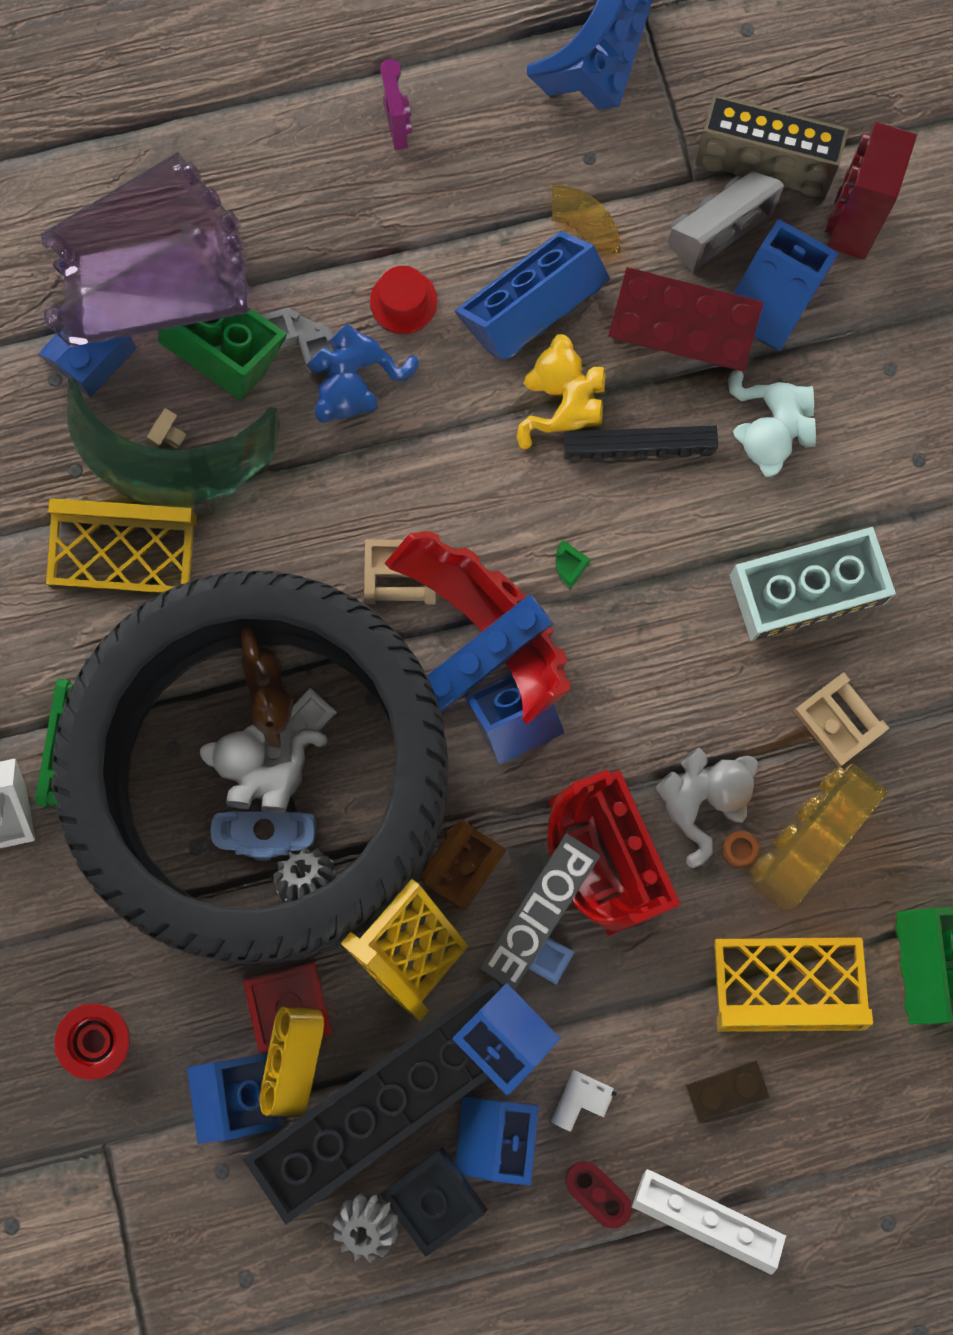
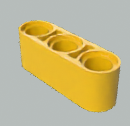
[259,1007,324,1117]

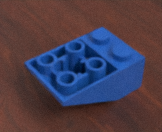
[733,219,838,352]

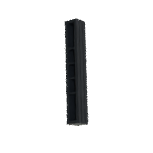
[563,425,718,462]

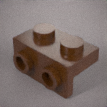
[420,819,506,911]

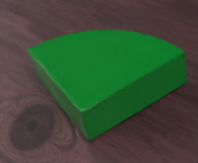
[555,540,591,590]

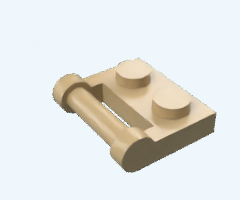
[364,540,436,605]
[794,672,890,768]

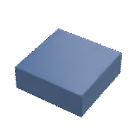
[529,937,574,985]

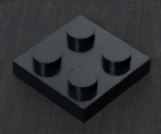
[381,1147,488,1257]

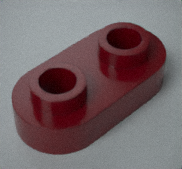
[565,1161,632,1229]

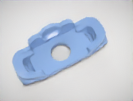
[210,811,318,861]

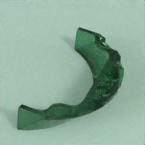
[67,378,280,506]

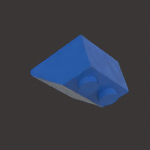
[38,304,137,398]
[464,673,565,764]
[187,1053,285,1144]

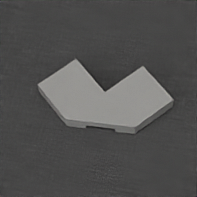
[261,308,334,374]

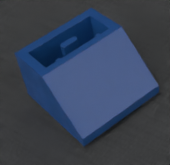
[452,983,561,1096]
[455,1096,539,1186]

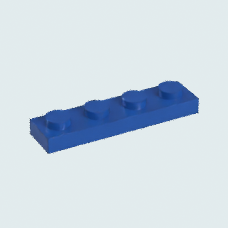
[427,594,554,712]

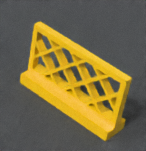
[46,498,197,593]
[340,879,468,1022]
[714,938,873,1032]

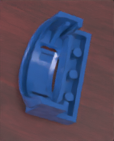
[527,0,653,110]

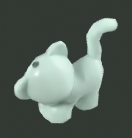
[728,370,816,477]

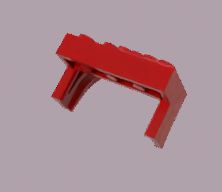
[547,770,681,937]

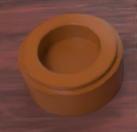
[721,831,760,868]

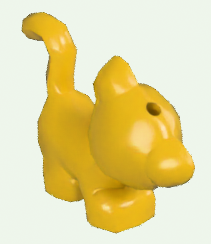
[516,334,606,450]

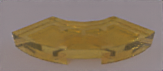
[552,184,621,253]

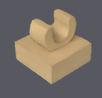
[143,408,186,450]

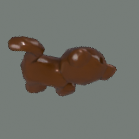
[240,627,293,748]

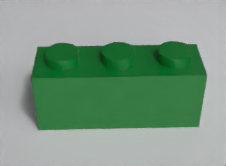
[158,276,287,400]
[895,907,953,1025]

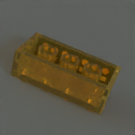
[749,763,888,911]

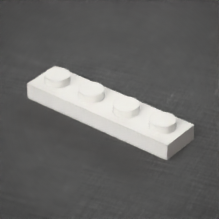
[632,1169,786,1275]

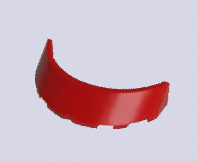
[385,531,571,725]

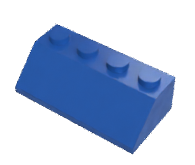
[454,231,610,361]

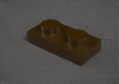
[685,1061,770,1122]

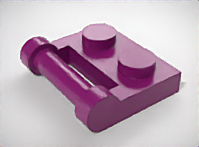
[380,59,412,150]

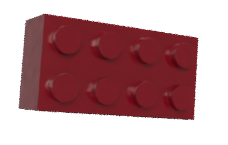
[824,121,918,260]
[608,267,764,371]

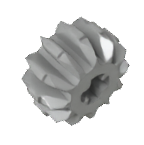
[273,847,337,903]
[333,1192,398,1263]

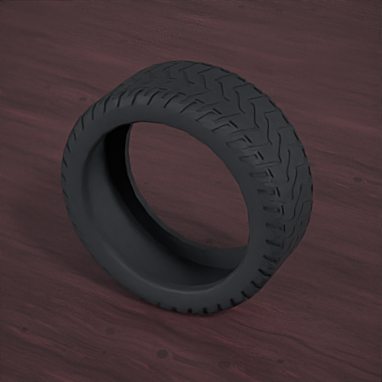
[52,571,448,964]

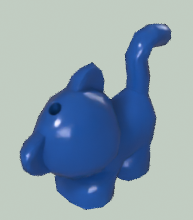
[306,323,419,423]

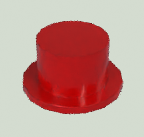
[370,265,438,334]
[54,1003,130,1080]

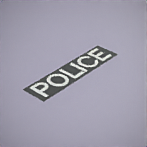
[480,833,601,991]

